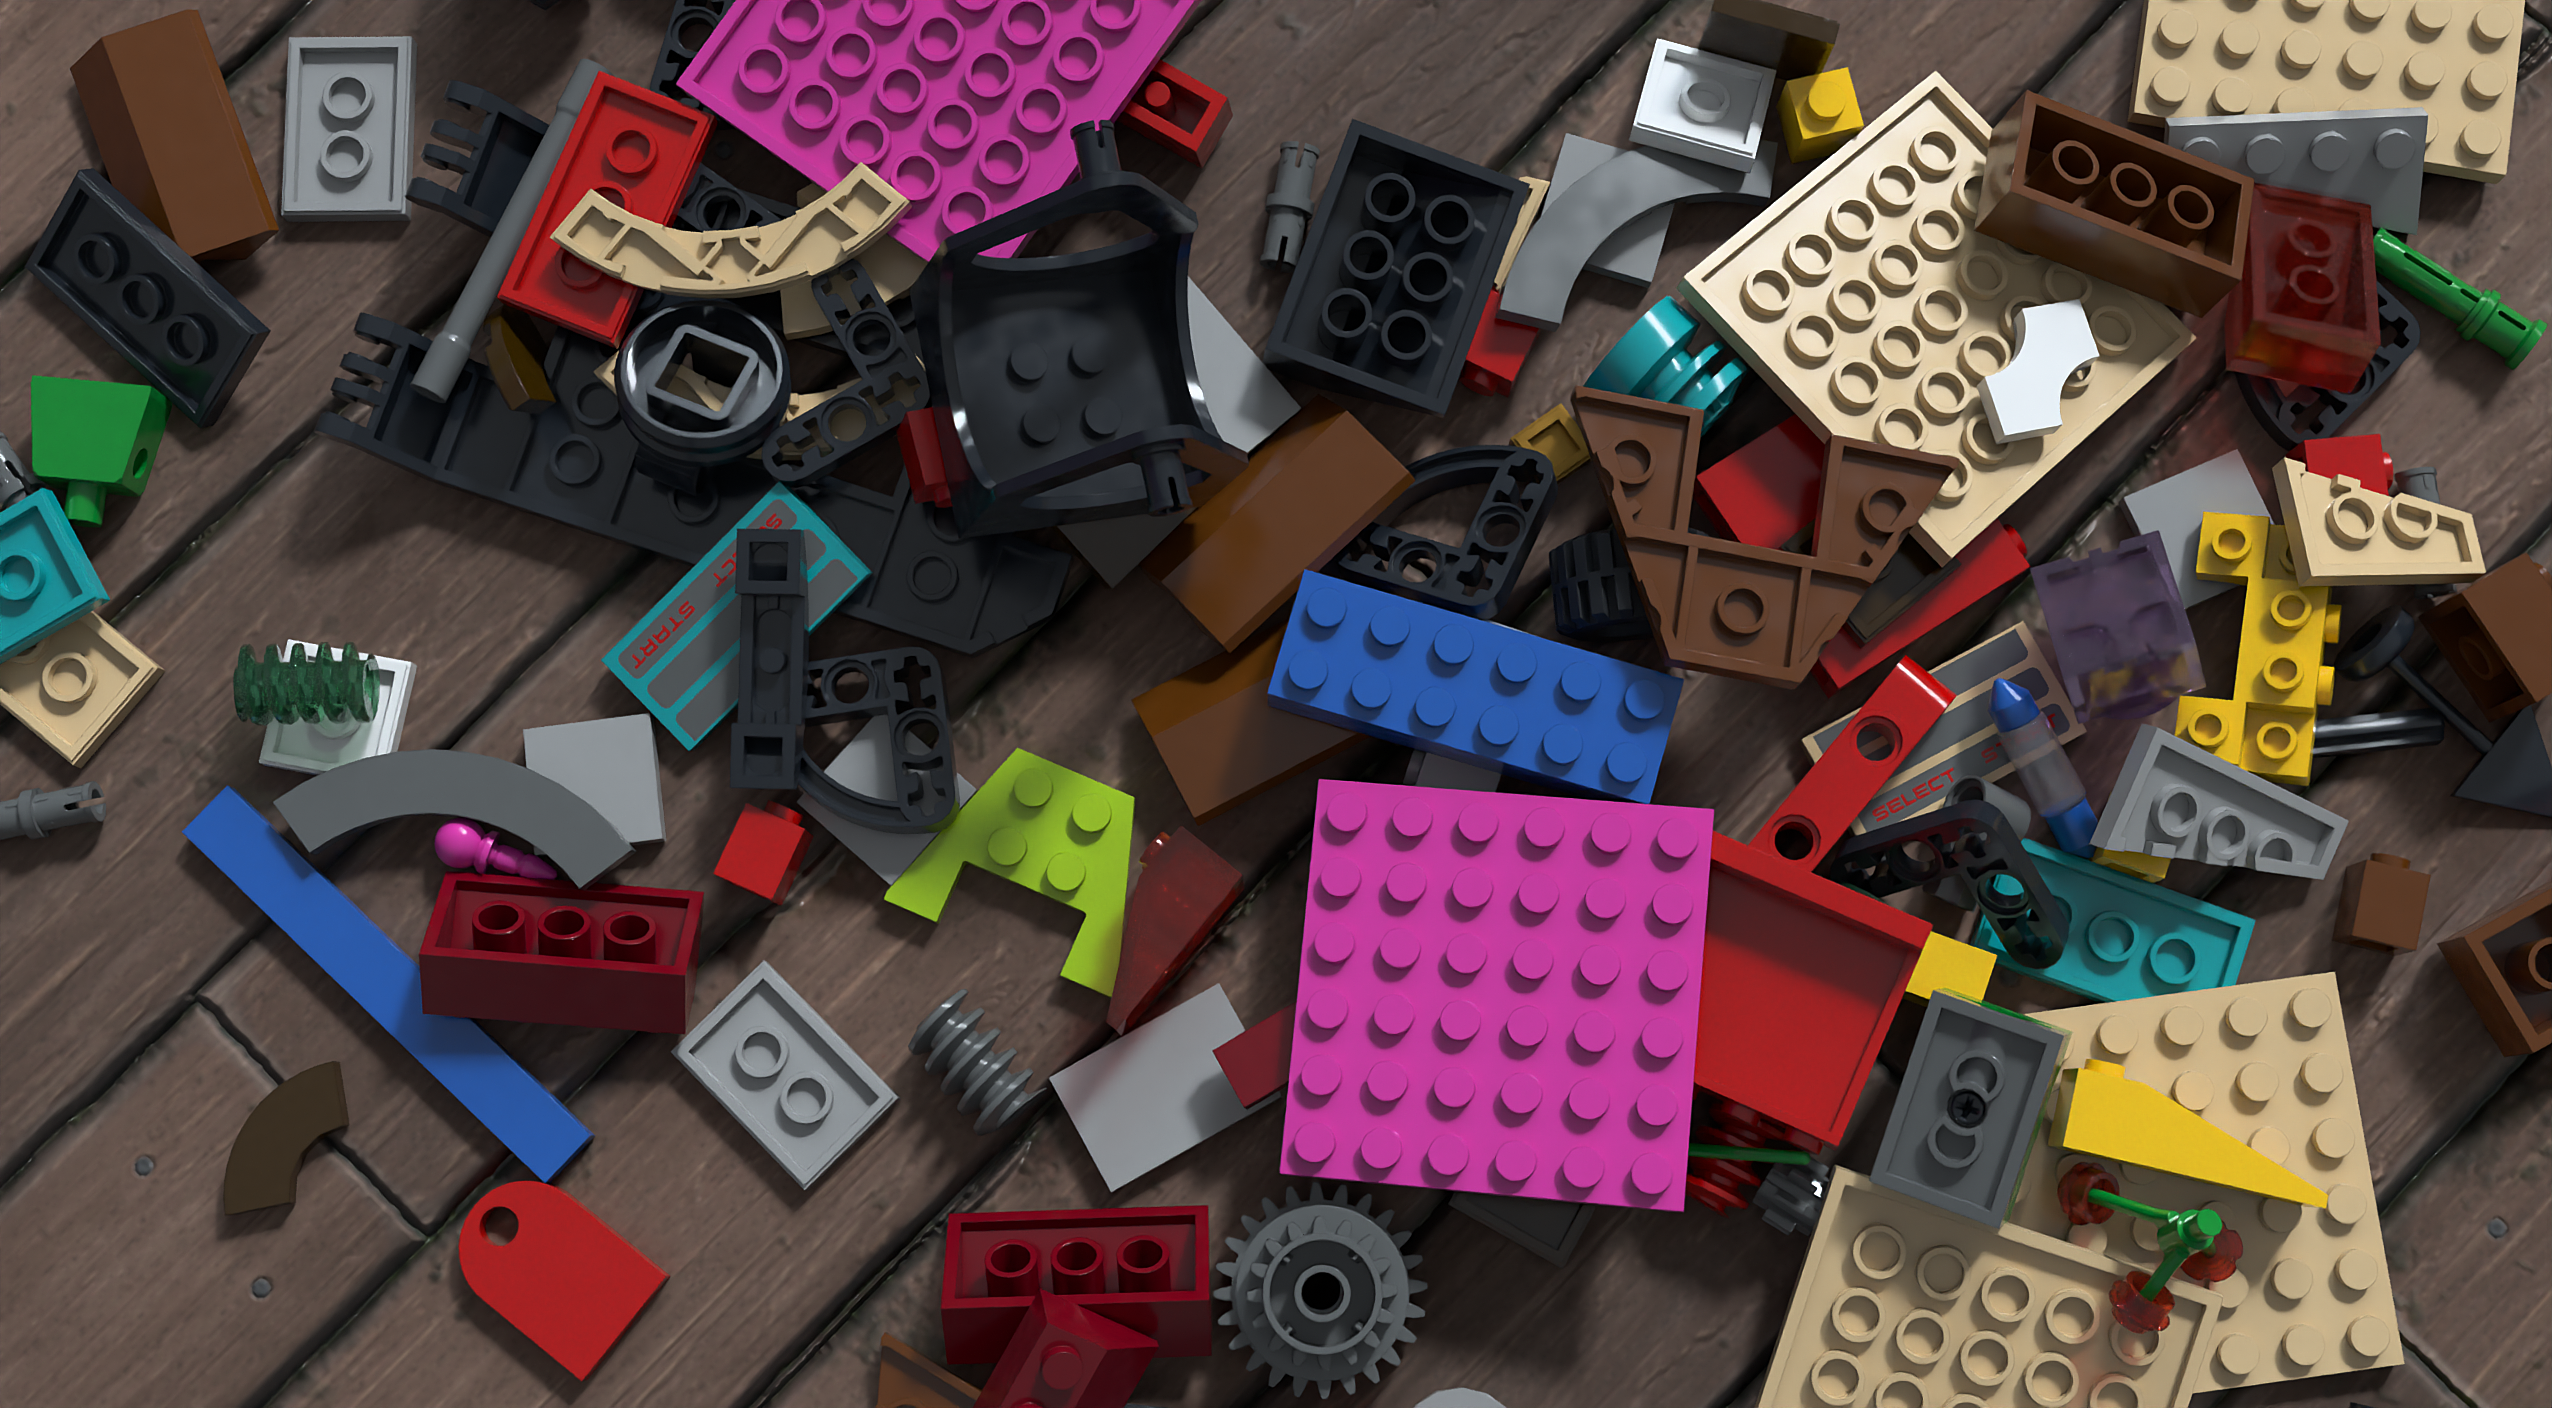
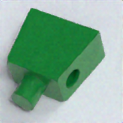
[31,375,172,528]

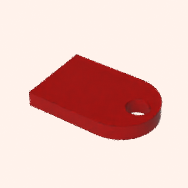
[459,1181,671,1381]

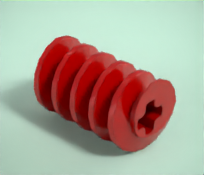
[1685,1103,1785,1219]

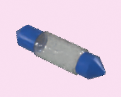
[1988,678,2099,858]

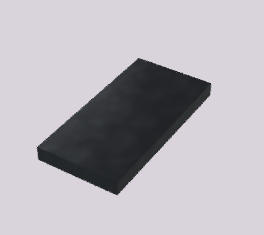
[25,168,271,429]

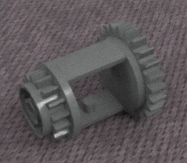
[1214,1182,1427,1399]

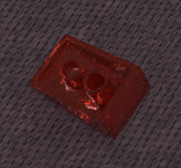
[2225,182,2381,394]
[1106,826,1244,1037]

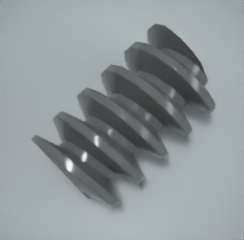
[908,989,1047,1136]

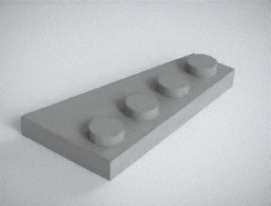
[2164,107,2428,235]
[2089,723,2349,880]

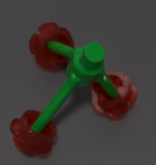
[2057,1161,2243,1334]

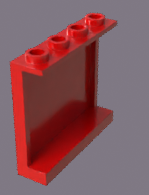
[1692,414,2030,699]
[1692,831,1933,1156]

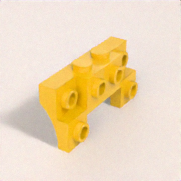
[2175,512,2342,786]

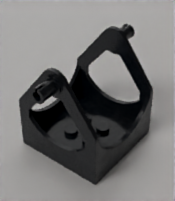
[909,120,1249,539]

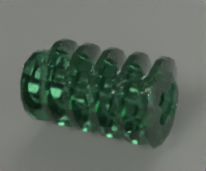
[233,642,380,726]

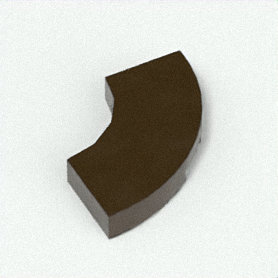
[483,304,556,414]
[223,1061,350,1216]

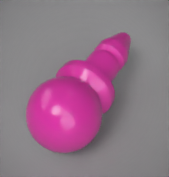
[434,817,557,880]

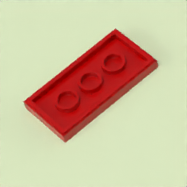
[497,71,718,349]

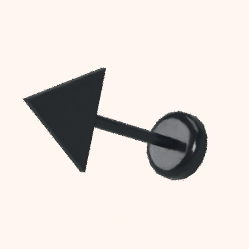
[2334,605,2552,818]

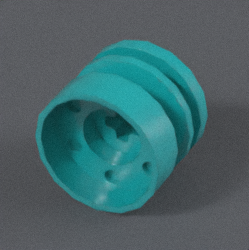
[1583,296,1750,439]

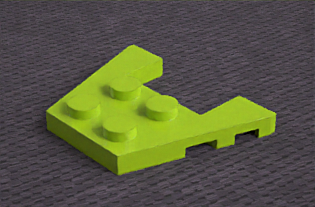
[884,747,1136,1000]

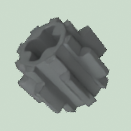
[1752,1156,1829,1236]

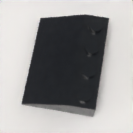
[1263,119,1530,418]

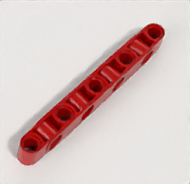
[1748,655,1957,873]

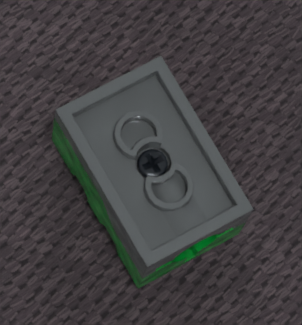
[1869,988,2072,1229]

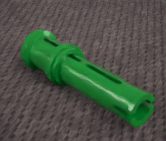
[2356,227,2548,370]

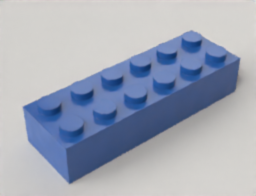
[1267,569,1684,804]

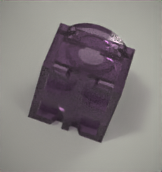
[2030,530,2206,724]

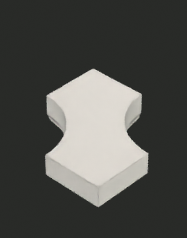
[1977,299,2099,444]

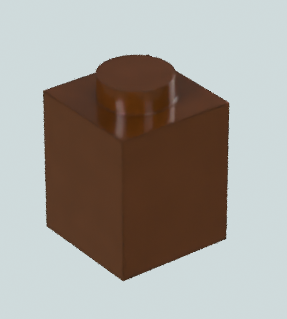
[2332,853,2431,956]

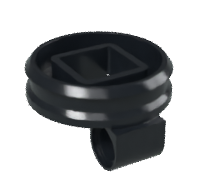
[614,300,791,496]

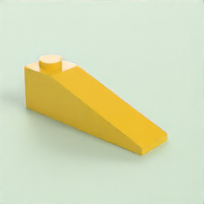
[2048,1059,2328,1208]

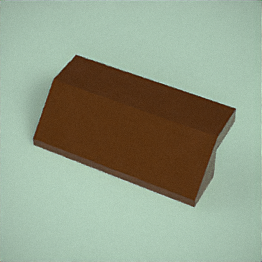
[70,9,279,264]
[1138,394,1415,653]
[1131,618,1371,826]

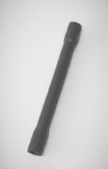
[410,59,613,403]

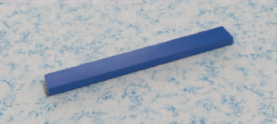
[182,785,595,1184]

